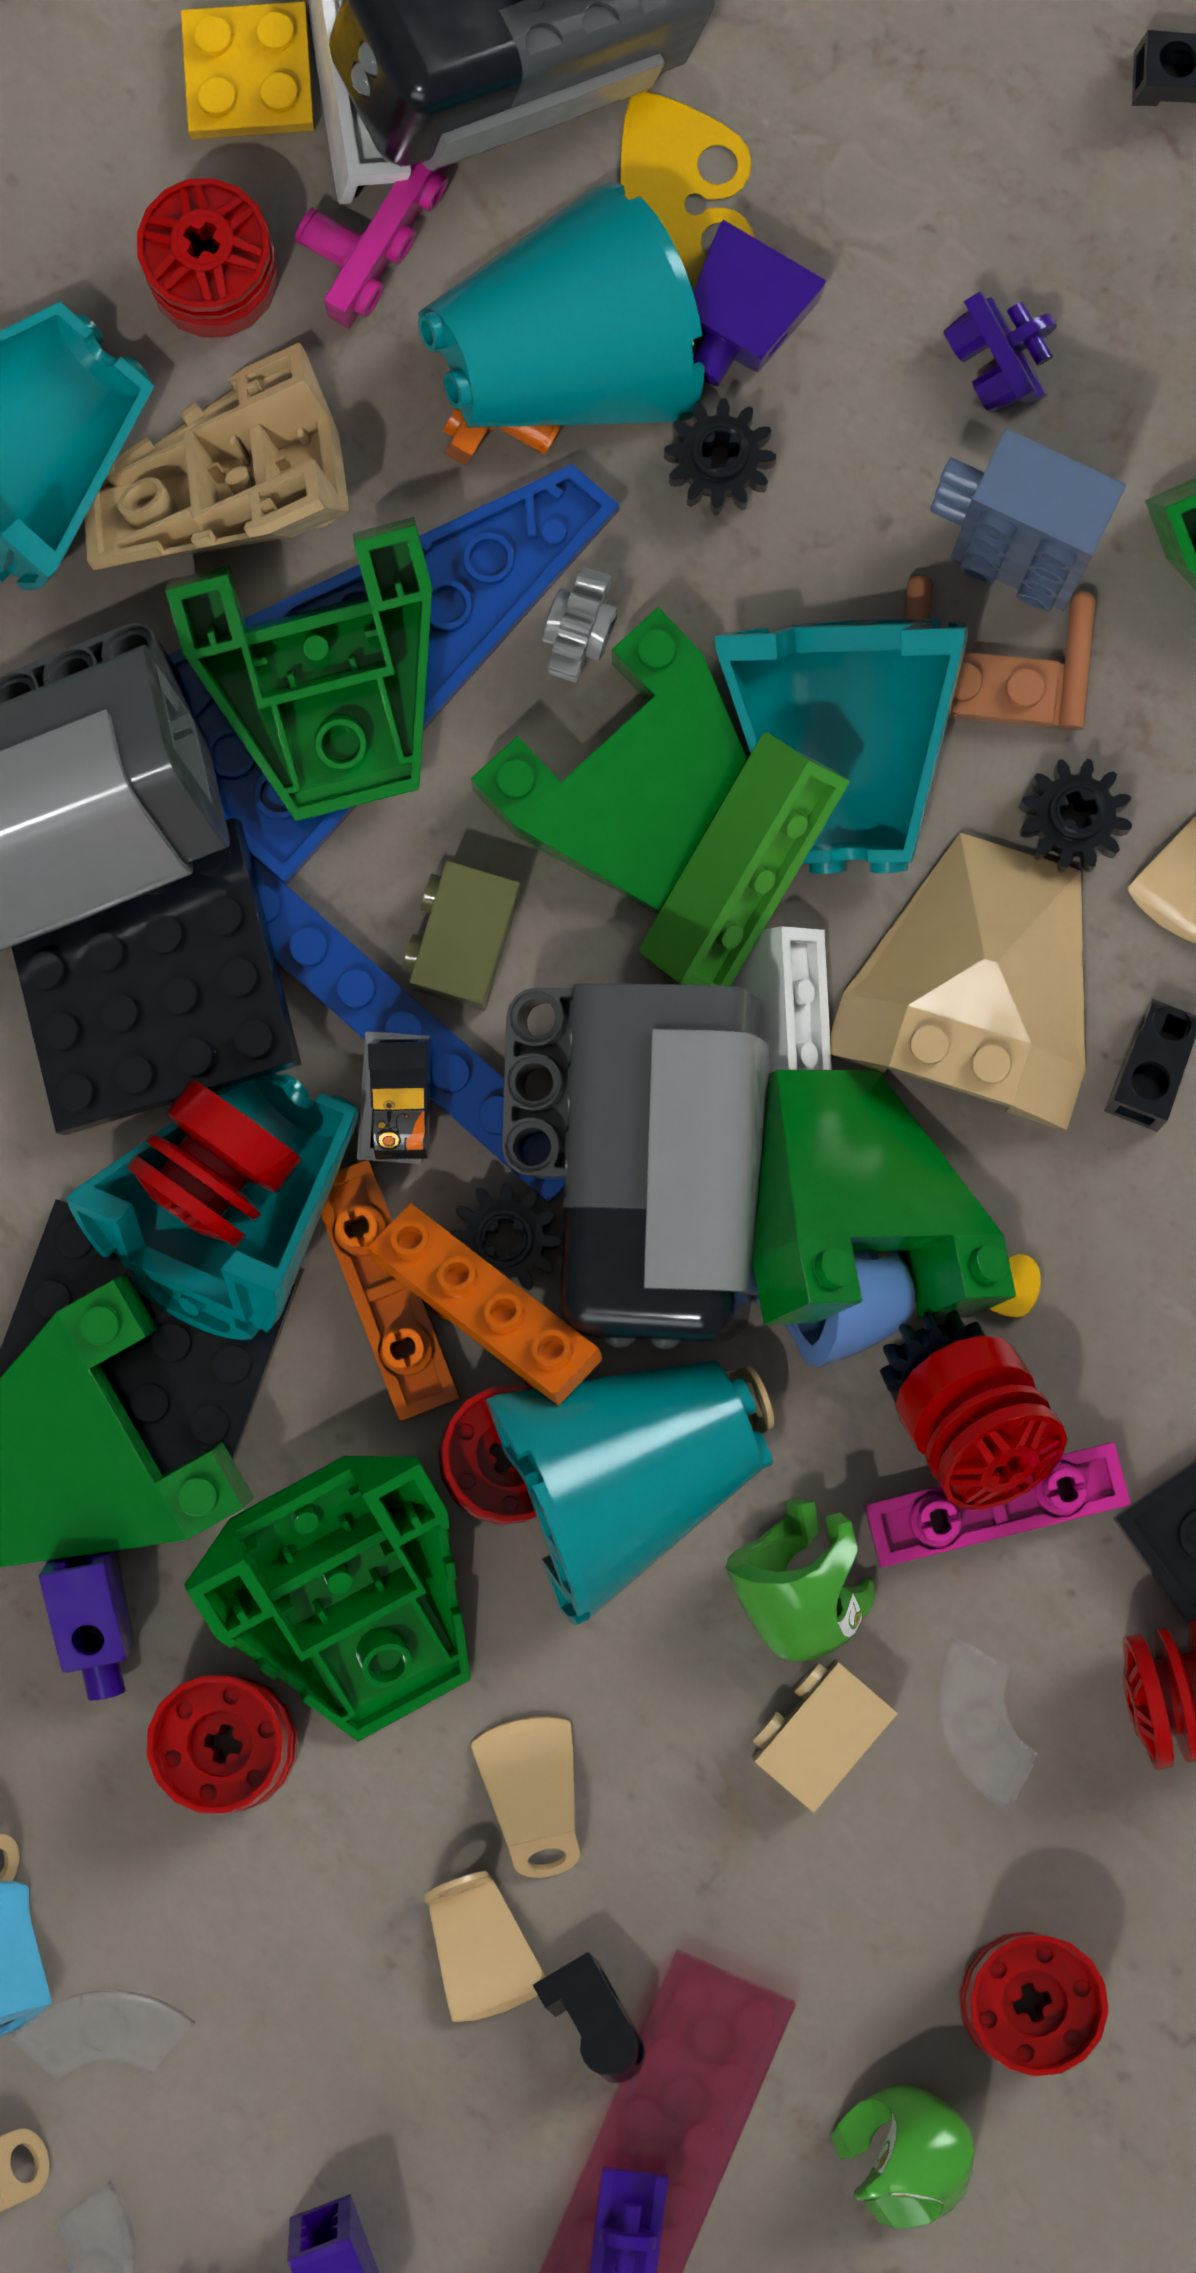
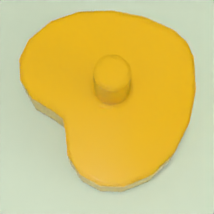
[989,1254,1041,1318]

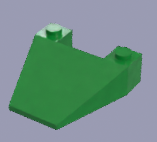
[165,517,432,821]
[471,606,748,914]
[752,1070,1016,1325]
[0,1273,254,1567]

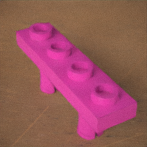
[295,163,449,329]
[864,1442,1131,1568]

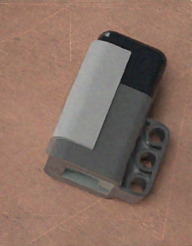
[329,0,714,171]
[0,623,230,951]
[502,983,769,1350]

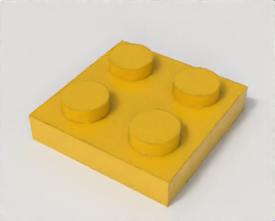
[181,1,315,140]

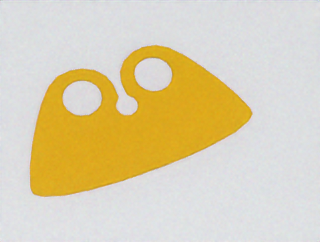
[620,91,754,292]

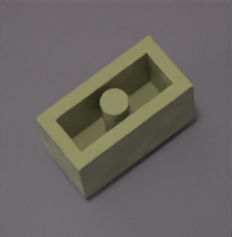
[402,860,521,1011]

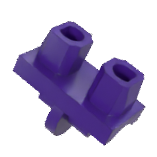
[943,291,1057,412]
[590,2166,668,2273]

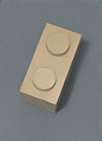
[752,1659,898,1813]

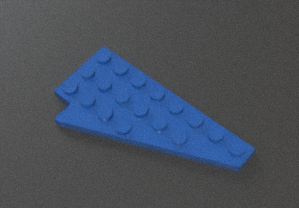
[168,464,619,885]

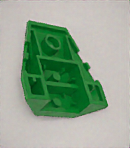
[184,1455,471,1741]

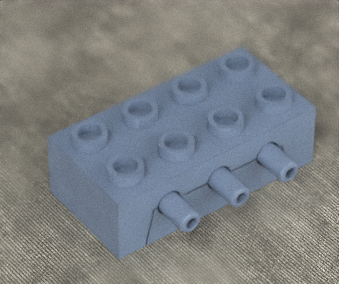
[930,428,1127,612]

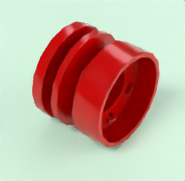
[137,178,278,338]
[126,1078,302,1249]
[895,1336,1067,1510]
[438,1385,536,1525]
[1122,1620,1196,1770]
[146,1675,298,1814]
[958,1931,1109,2077]

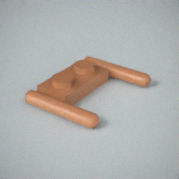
[904,575,1096,730]

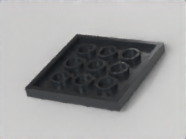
[12,817,302,1135]
[0,1199,297,1475]

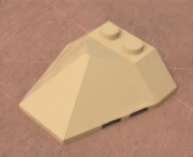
[85,342,350,570]
[830,833,1086,1131]

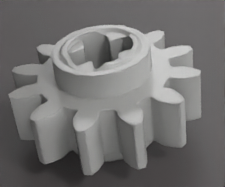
[542,566,618,683]

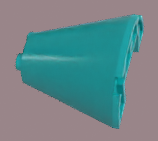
[418,183,705,428]
[0,302,154,590]
[715,619,968,874]
[66,1073,360,1340]
[485,1360,773,1626]

